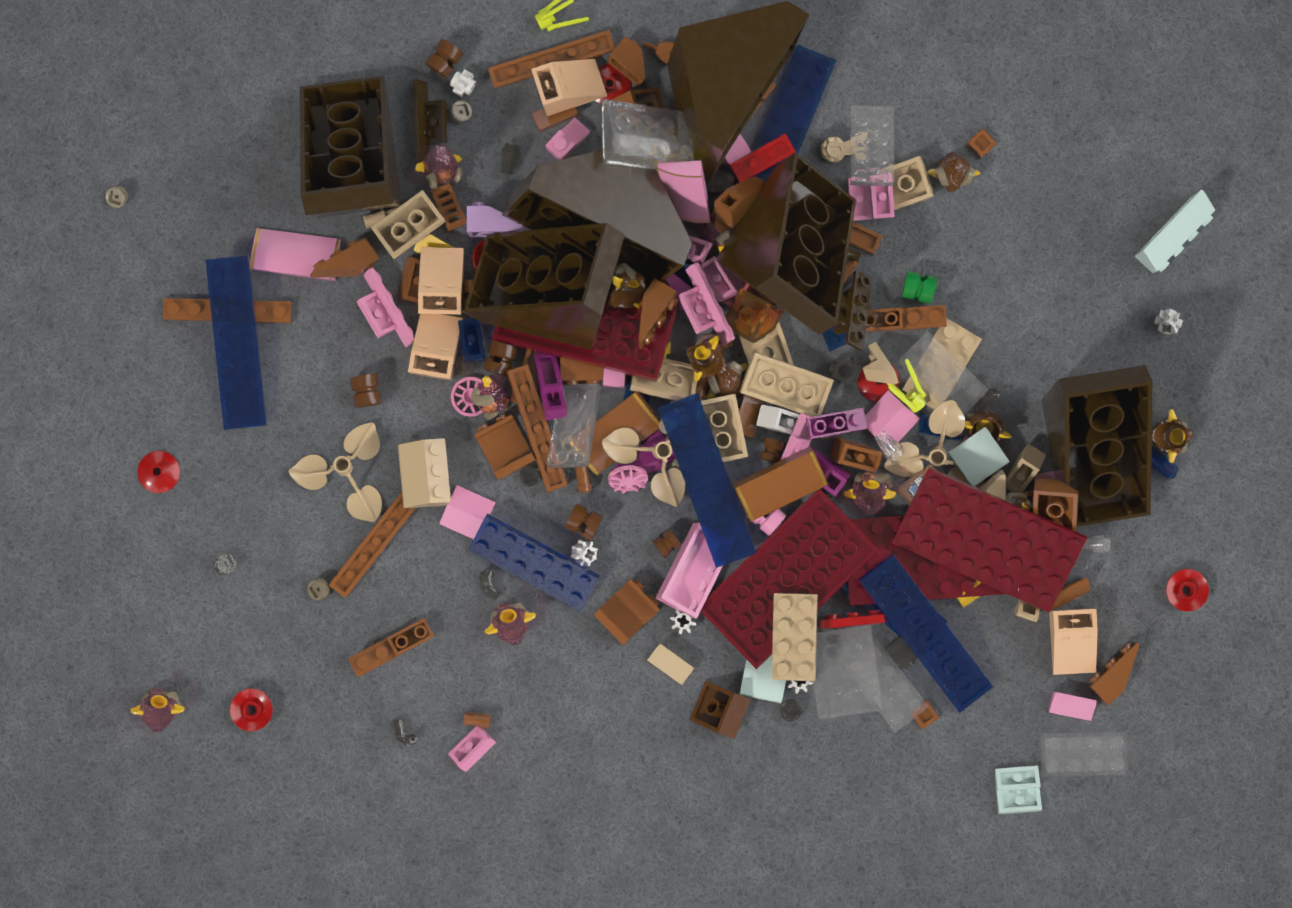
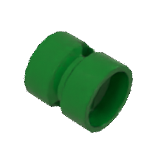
[901,270,937,304]

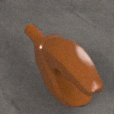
[643,41,674,64]

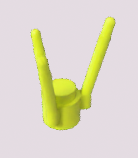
[534,0,589,32]
[887,359,926,413]

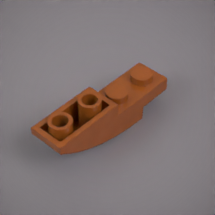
[866,305,947,332]
[347,618,435,678]

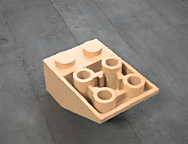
[531,59,607,116]
[418,247,464,314]
[408,314,463,381]
[1049,608,1098,675]

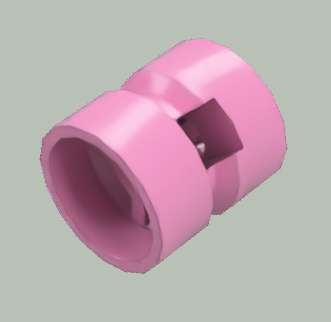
[746,509,787,536]

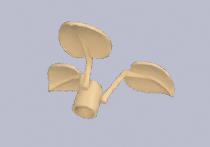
[884,400,984,489]
[602,407,695,507]
[289,423,382,522]

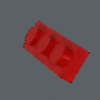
[730,134,796,183]
[820,610,888,629]

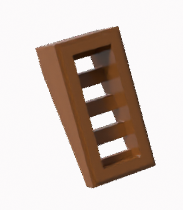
[431,183,467,232]

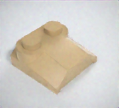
[880,156,934,210]

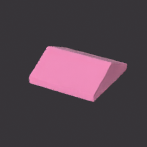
[865,390,920,450]
[440,485,496,541]

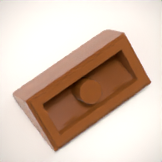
[532,107,579,133]
[397,257,420,303]
[739,394,764,439]
[1052,577,1090,610]

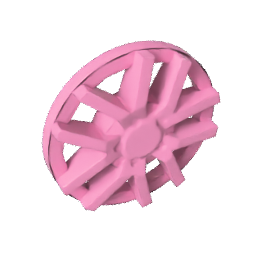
[451,377,491,417]
[608,465,648,494]

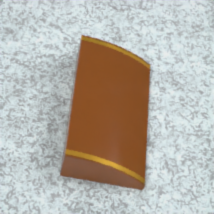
[569,392,660,476]
[733,447,828,522]

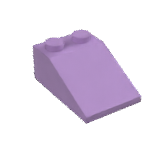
[467,202,530,237]

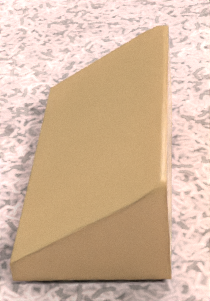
[648,643,694,685]

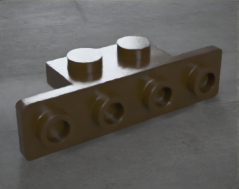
[412,79,447,166]
[833,270,872,351]

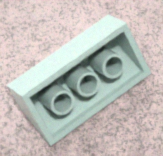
[1135,189,1215,273]

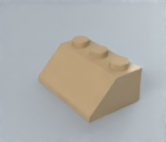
[371,190,446,259]
[693,394,748,466]
[398,439,451,508]

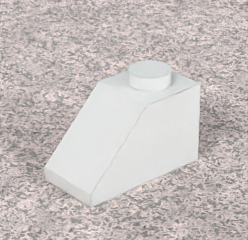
[756,405,799,435]

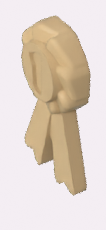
[820,133,870,163]

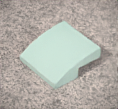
[947,427,1010,486]
[739,655,786,703]
[995,766,1042,814]

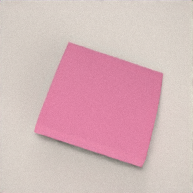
[847,175,895,221]

